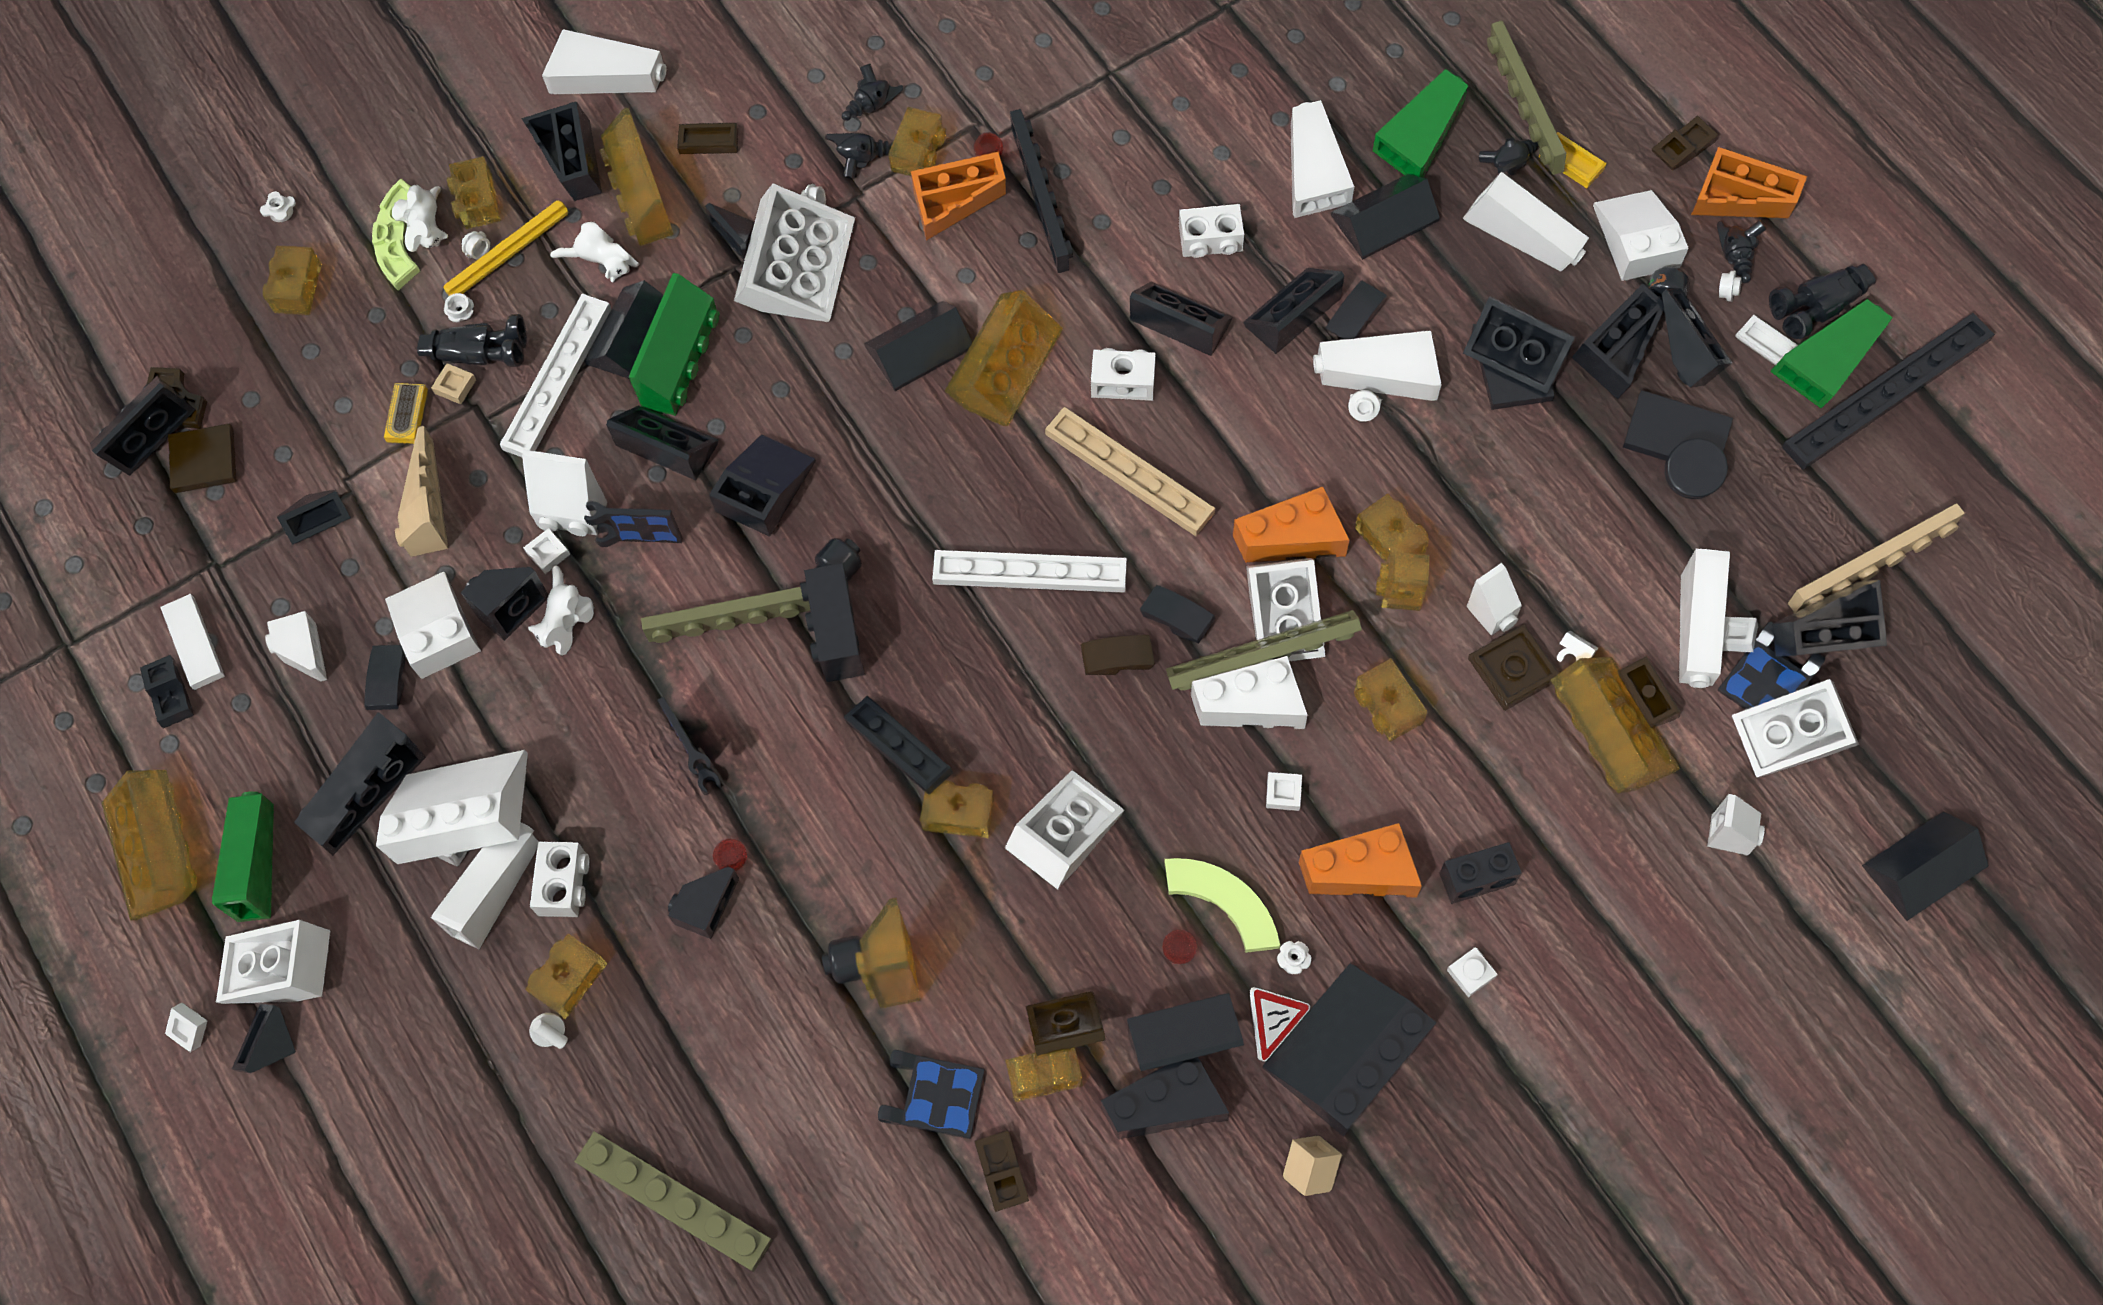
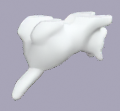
[392,185,448,252]
[550,222,639,283]
[528,565,594,656]

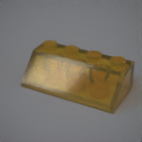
[599,108,674,246]
[945,290,1063,426]
[1551,657,1680,793]
[101,770,197,921]
[855,898,921,1009]

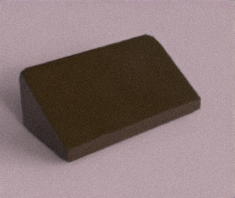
[1617,656,1681,728]

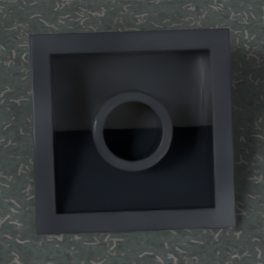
[461,567,549,641]

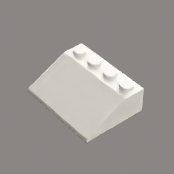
[734,183,855,322]
[376,750,528,864]

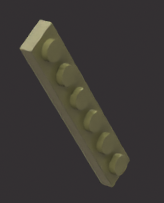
[1487,21,1566,175]
[641,587,811,643]
[1166,610,1362,690]
[574,1131,773,1272]

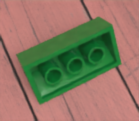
[629,273,720,416]

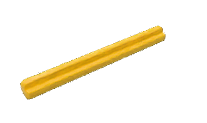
[443,200,569,296]

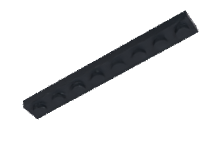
[1782,313,1995,470]

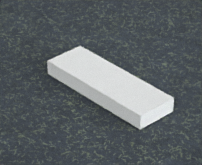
[160,594,225,690]

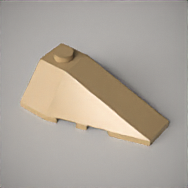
[395,426,448,557]

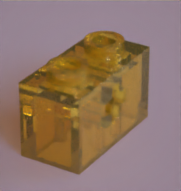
[889,107,946,176]
[263,246,322,315]
[1355,494,1429,574]
[1376,552,1429,611]
[1354,658,1427,742]
[920,780,994,838]
[525,934,607,1020]

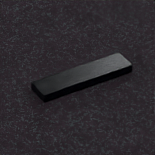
[844,695,953,795]

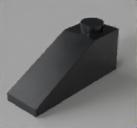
[1662,288,1732,388]

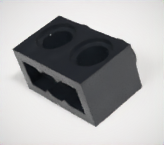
[1439,842,1522,904]

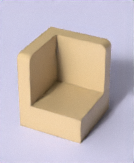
[1283,1136,1342,1196]

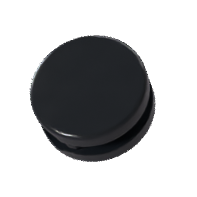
[1664,438,1728,499]

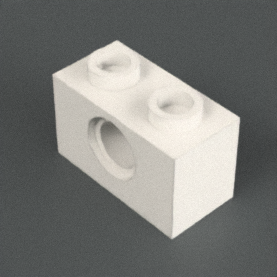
[1091,348,1155,401]

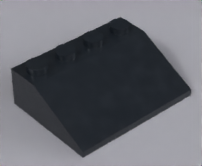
[1262,963,1437,1137]

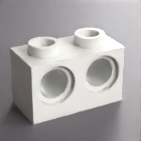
[1179,204,1244,258]
[530,842,589,917]

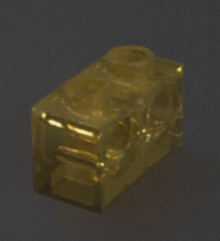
[447,156,501,229]
[1005,1047,1083,1102]

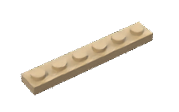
[1045,407,1215,536]
[1788,503,1965,613]

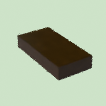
[677,123,739,154]

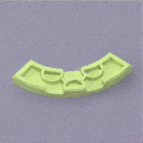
[372,179,420,291]
[1164,858,1280,953]

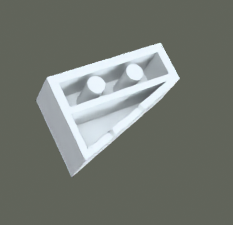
[1191,656,1308,729]

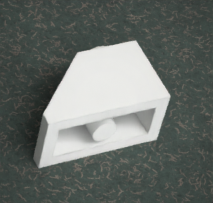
[1467,563,1522,636]
[265,611,327,681]
[1707,794,1765,855]

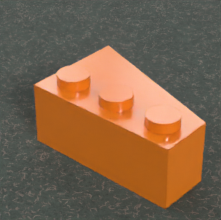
[1691,147,1807,218]
[911,152,1006,240]
[1233,487,1350,563]
[1299,823,1422,898]

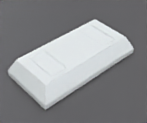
[1735,315,1798,365]

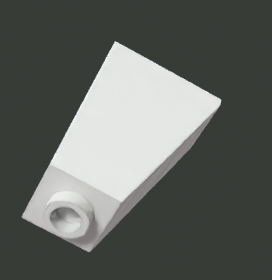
[542,29,667,94]
[1291,100,1354,218]
[1463,172,1589,271]
[1313,331,1441,401]
[1679,548,1730,688]
[431,822,539,949]

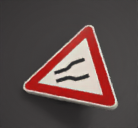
[1250,987,1310,1061]

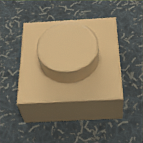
[431,363,476,404]

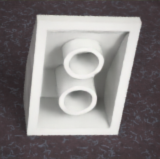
[1593,190,1689,281]
[522,450,607,536]
[1246,558,1325,663]
[385,572,481,679]
[1732,679,1859,778]
[1005,770,1124,889]
[216,920,330,1004]

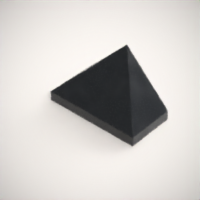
[705,203,755,261]
[277,489,351,545]
[232,1004,296,1073]

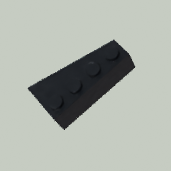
[294,712,426,856]

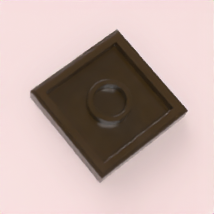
[168,423,236,493]
[1468,624,1561,711]
[1026,991,1106,1056]

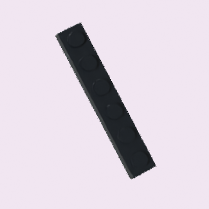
[1010,109,1073,273]

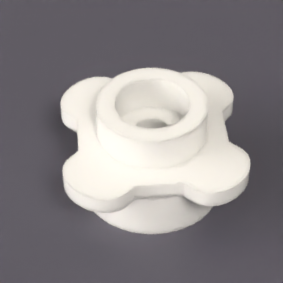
[260,191,296,222]

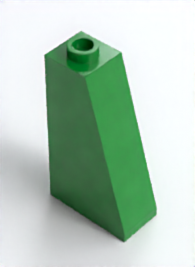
[1373,69,1468,178]
[1770,299,1893,408]
[212,791,274,922]

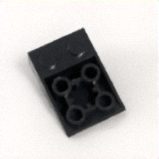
[709,434,816,537]

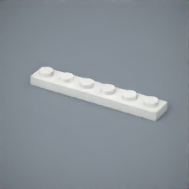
[500,294,611,457]
[932,550,1126,592]

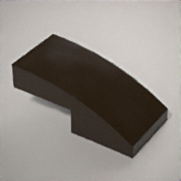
[1652,115,1718,171]
[1080,635,1155,675]
[974,1130,1029,1212]

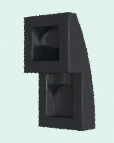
[1325,280,1388,340]
[1139,585,1216,644]
[364,645,407,710]
[140,655,194,729]

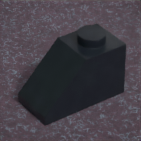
[668,867,739,939]

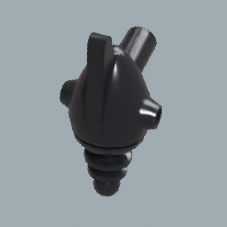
[841,63,903,121]
[825,133,898,179]
[1479,138,1539,175]
[1717,220,1767,284]

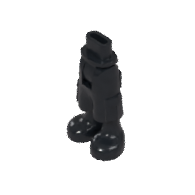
[1769,264,1876,339]
[417,314,527,367]

